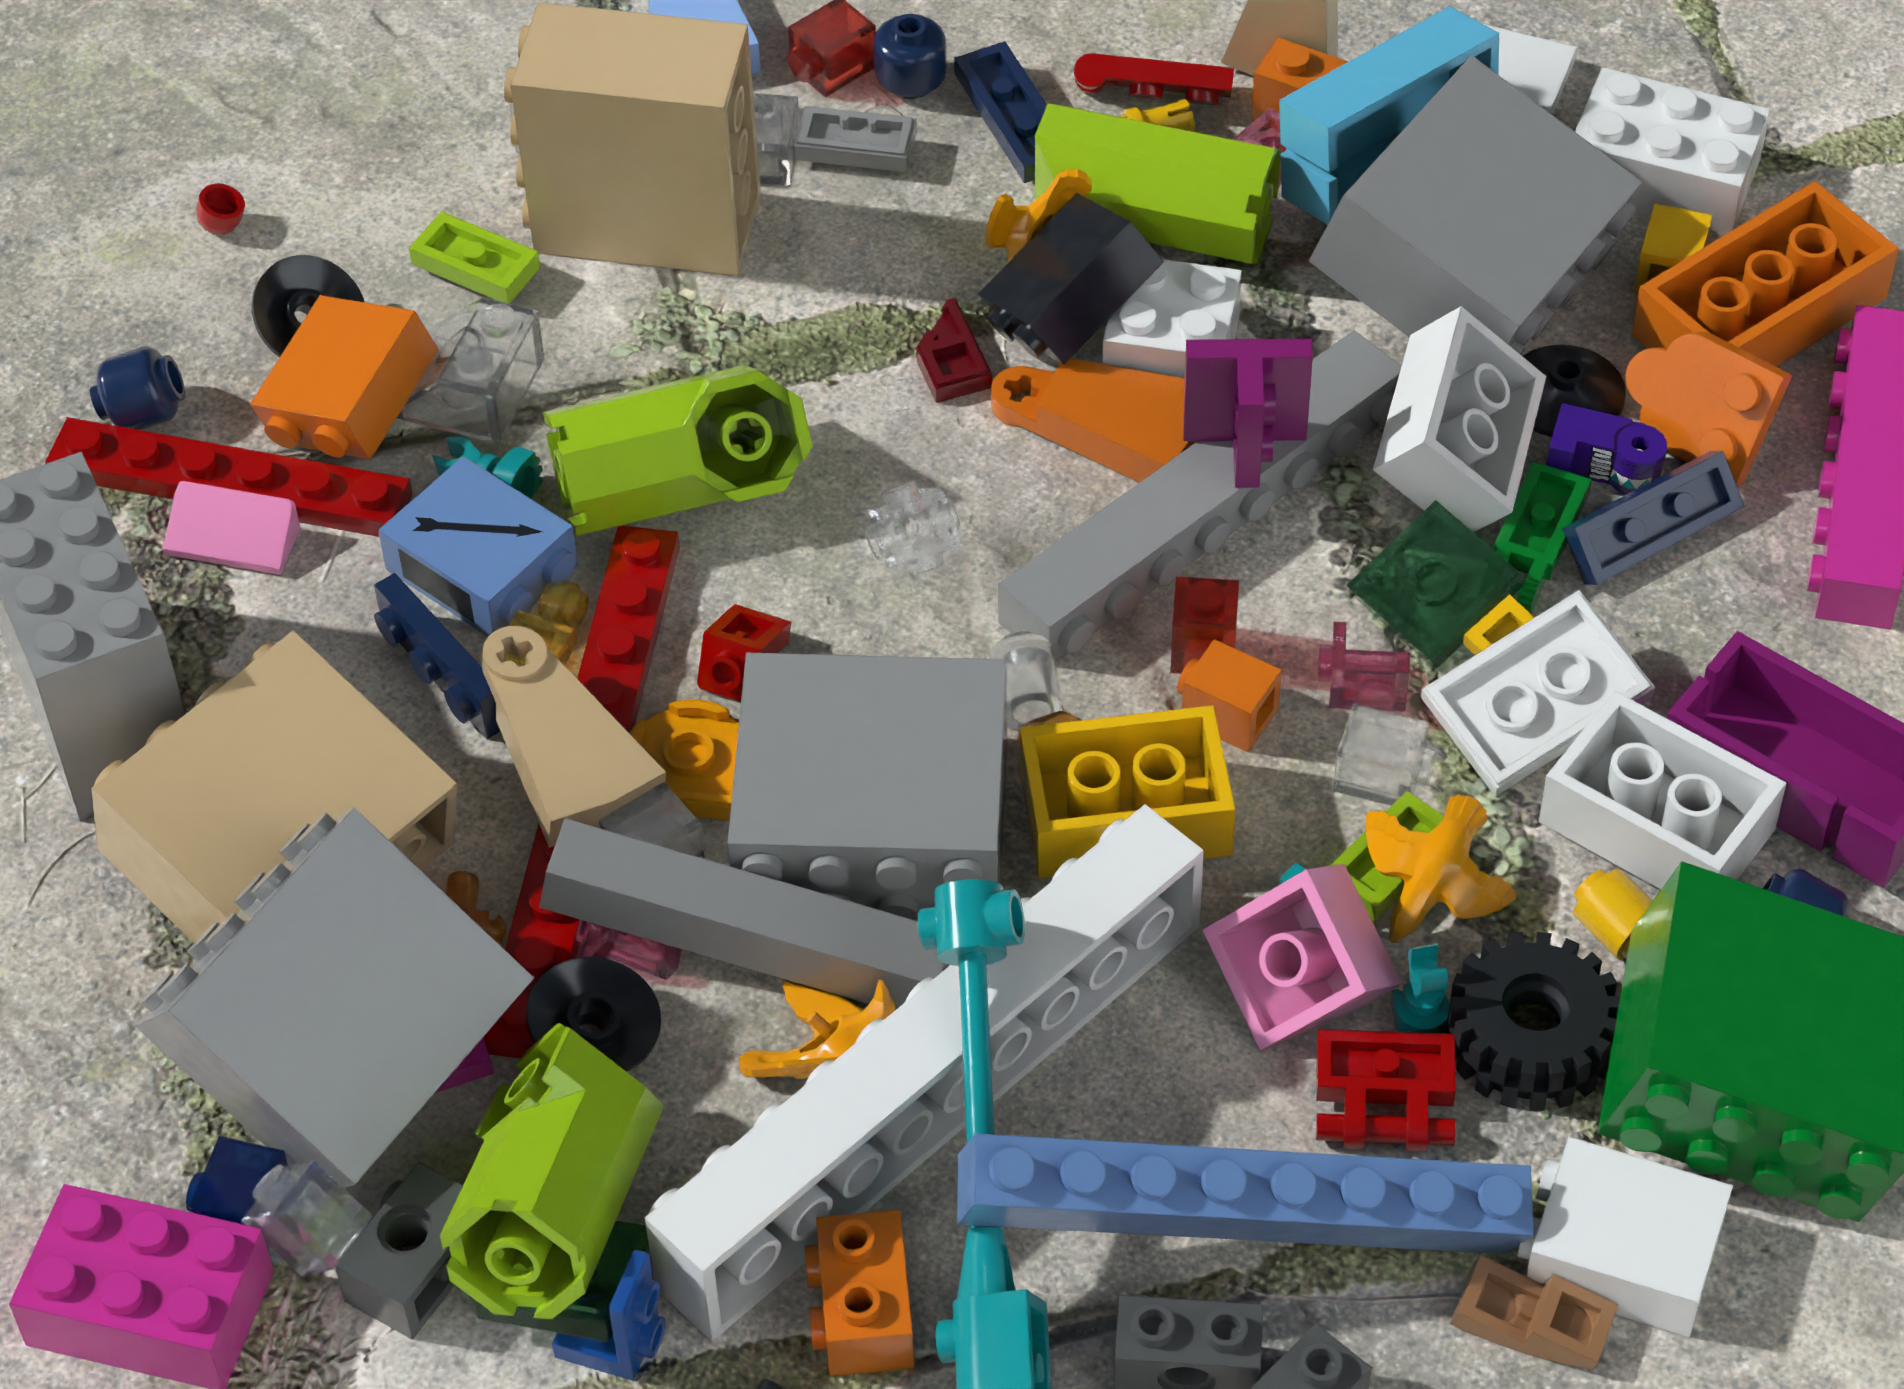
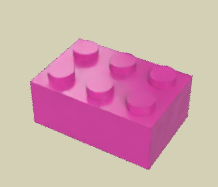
[9,1184,274,1389]

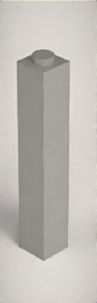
[539,818,950,1010]

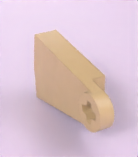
[1221,0,1338,76]
[482,626,666,848]

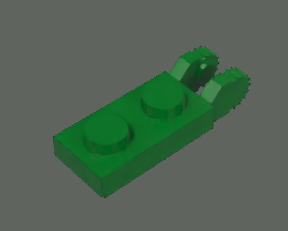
[1479,461,1592,614]

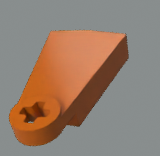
[991,358,1197,482]

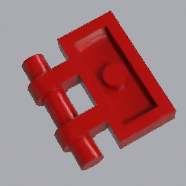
[1316,1029,1456,1152]

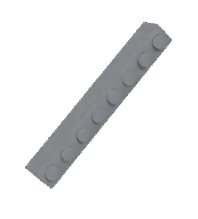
[998,330,1402,666]

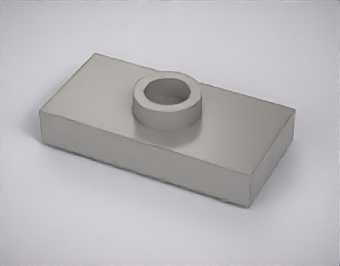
[794,106,917,173]

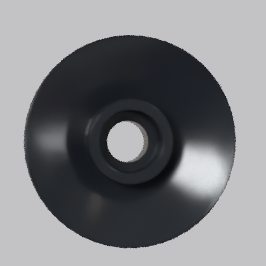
[251,255,365,358]
[1522,345,1626,437]
[526,957,661,1072]

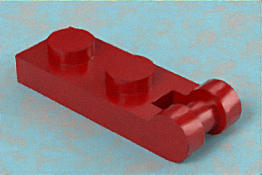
[1074,53,1234,105]

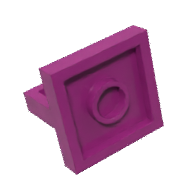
[1183,339,1313,488]

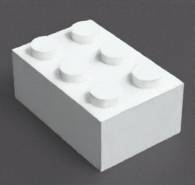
[1575,67,1770,234]
[1373,306,1546,539]
[1539,691,1786,890]

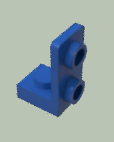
[552,1249,665,1381]

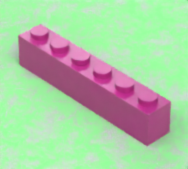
[1807,304,1904,630]

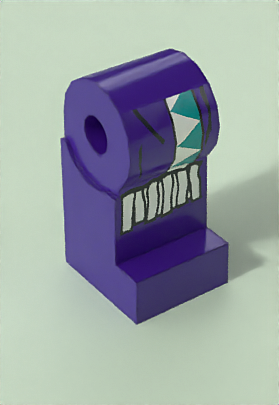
[1546,403,1667,495]

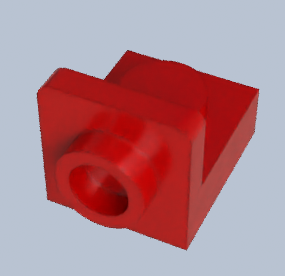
[697,604,792,702]

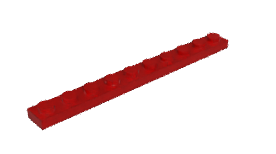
[483,525,680,1058]

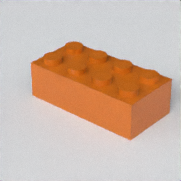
[1631,181,1899,367]

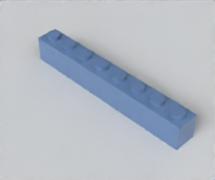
[957,1133,1534,1254]

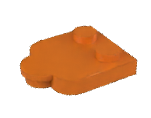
[1625,332,1793,486]

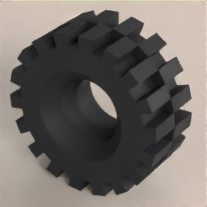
[1446,932,1620,1111]

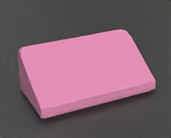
[163,481,301,575]

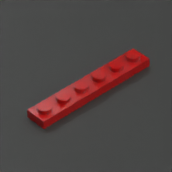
[45,417,413,537]

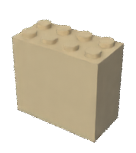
[504,2,761,276]
[91,630,457,943]

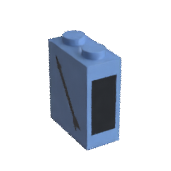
[378,456,578,637]

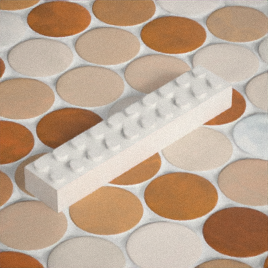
[645,804,1204,1342]

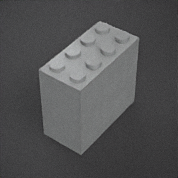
[1309,55,1642,355]
[0,452,185,822]
[727,653,1008,921]
[135,807,534,1194]

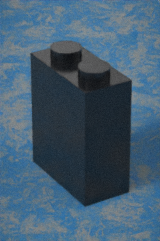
[978,193,1164,365]

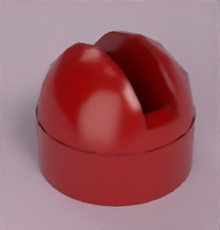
[196,183,245,235]

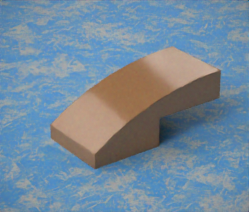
[1450,1255,1618,1369]

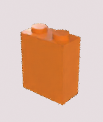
[250,295,439,460]

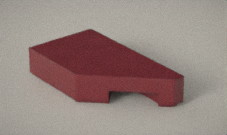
[916,298,992,403]

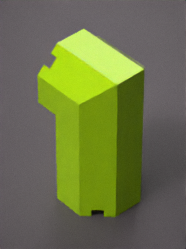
[1035,103,1283,264]
[543,365,813,536]
[440,1023,664,1320]

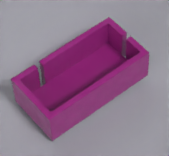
[1667,631,1904,888]

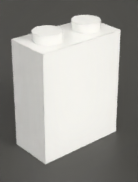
[1517,1136,1733,1338]

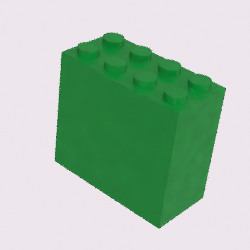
[1597,861,1904,1222]

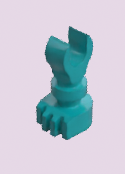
[432,436,543,499]
[1391,943,1449,1034]

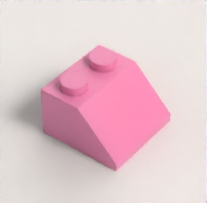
[1202,864,1403,1051]

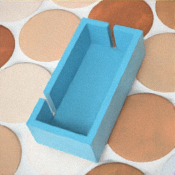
[1279,6,1499,225]

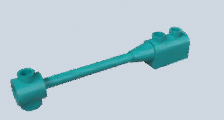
[918,879,1051,1389]

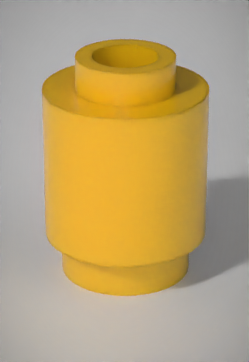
[1573,869,1653,960]

